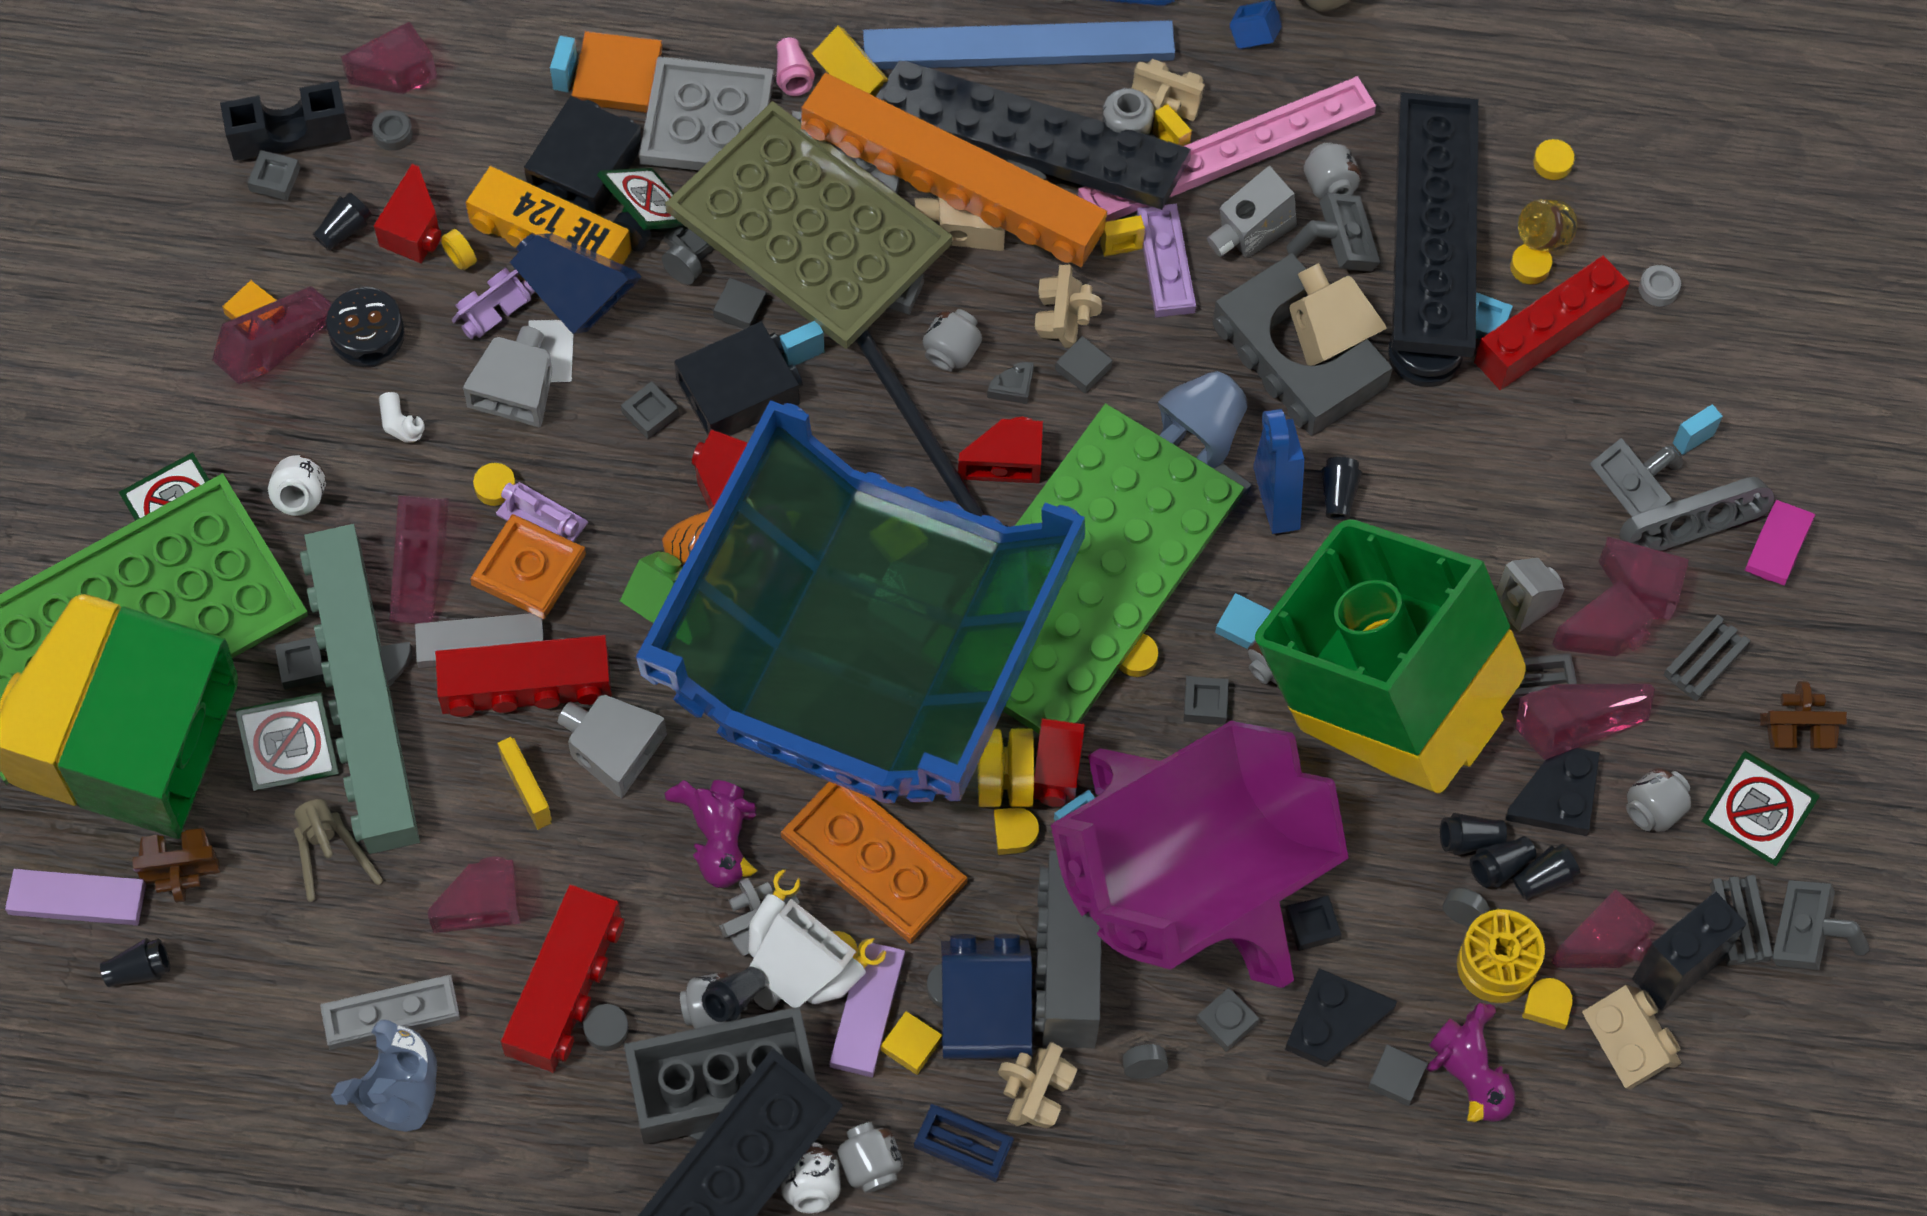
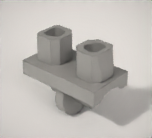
[719,878,800,956]

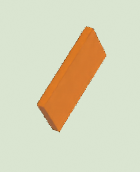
[781,782,968,944]

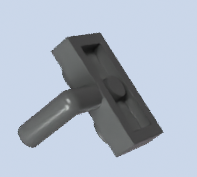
[1286,193,1380,271]
[1589,438,1683,517]
[1772,880,1870,970]

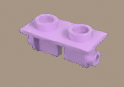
[451,268,535,339]
[496,482,588,542]

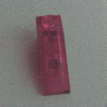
[212,286,331,385]
[389,494,449,623]
[1515,684,1655,760]

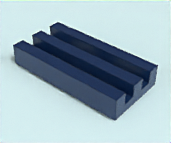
[914,1104,1014,1182]

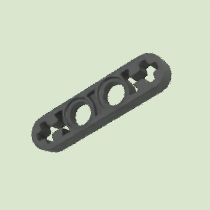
[1619,477,1774,557]

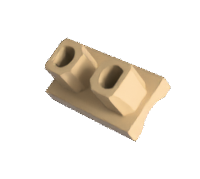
[1131,59,1205,121]
[1035,264,1103,348]
[998,1042,1077,1129]

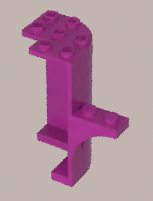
[1051,721,1349,988]

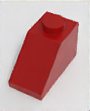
[374,164,441,264]
[958,417,1043,484]
[691,429,748,510]
[1033,718,1085,807]

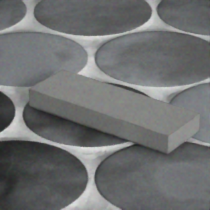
[415,613,544,668]
[320,975,461,1050]

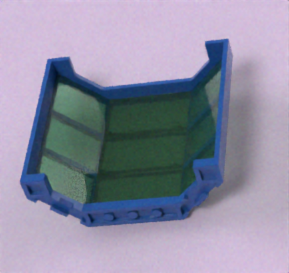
[636,400,1085,803]

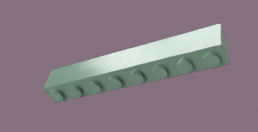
[300,524,420,854]

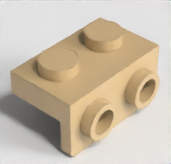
[1582,985,1682,1089]

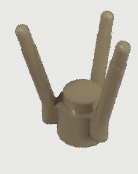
[294,799,383,902]

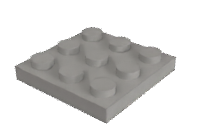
[639,57,774,170]

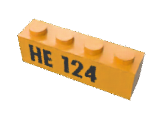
[466,166,632,265]

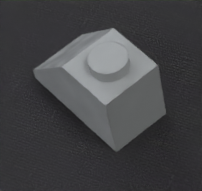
[1496,558,1565,632]

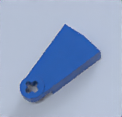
[1253,409,1304,534]

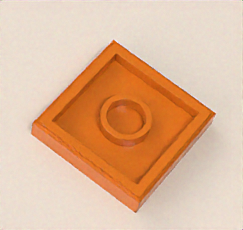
[572,31,663,113]
[470,514,586,620]

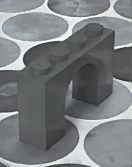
[1213,253,1393,437]

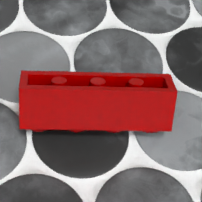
[1474,255,1630,391]
[435,635,612,717]
[500,884,625,1073]

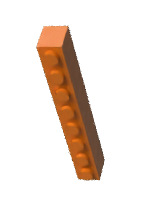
[801,72,1107,268]

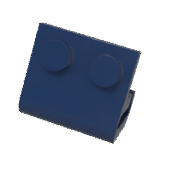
[941,933,1032,1059]

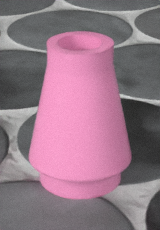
[776,37,815,96]

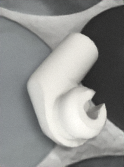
[379,392,425,443]

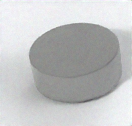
[1639,265,1681,307]

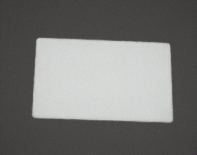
[528,320,573,382]

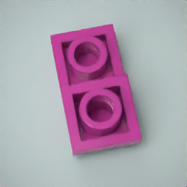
[1745,500,1815,586]

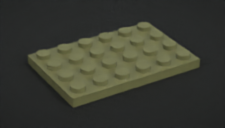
[665,101,952,349]

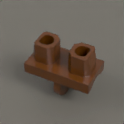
[1760,681,1847,750]
[132,828,220,903]

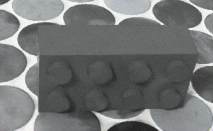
[1034,850,1101,1048]
[624,1007,816,1145]

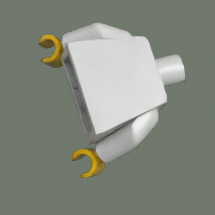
[748,870,886,1010]

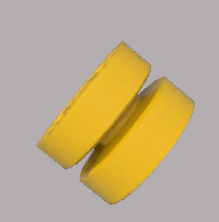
[978,729,1034,807]
[1457,909,1545,1003]

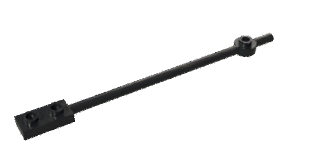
[855,329,1009,568]

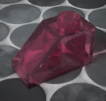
[341,21,437,94]
[1598,537,1689,620]
[1552,580,1655,657]
[428,857,521,933]
[1552,889,1655,968]

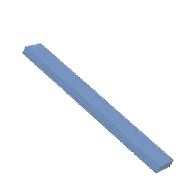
[863,20,1175,69]

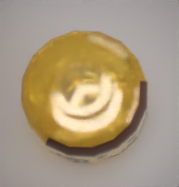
[1517,199,1578,251]

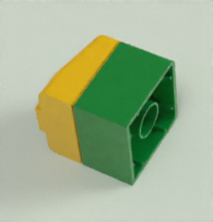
[1255,520,1526,793]
[0,594,238,839]

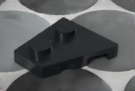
[1505,744,1600,836]
[1285,968,1397,1067]

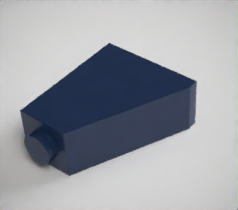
[510,233,642,334]

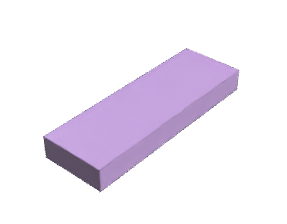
[1137,204,1196,317]
[5,869,146,926]
[830,940,905,1078]

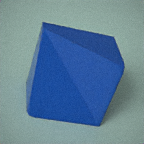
[1229,0,1282,49]

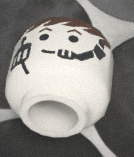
[268,455,326,516]
[781,1142,840,1213]

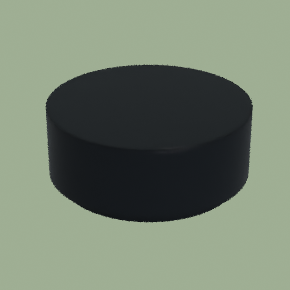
[613,212,651,251]

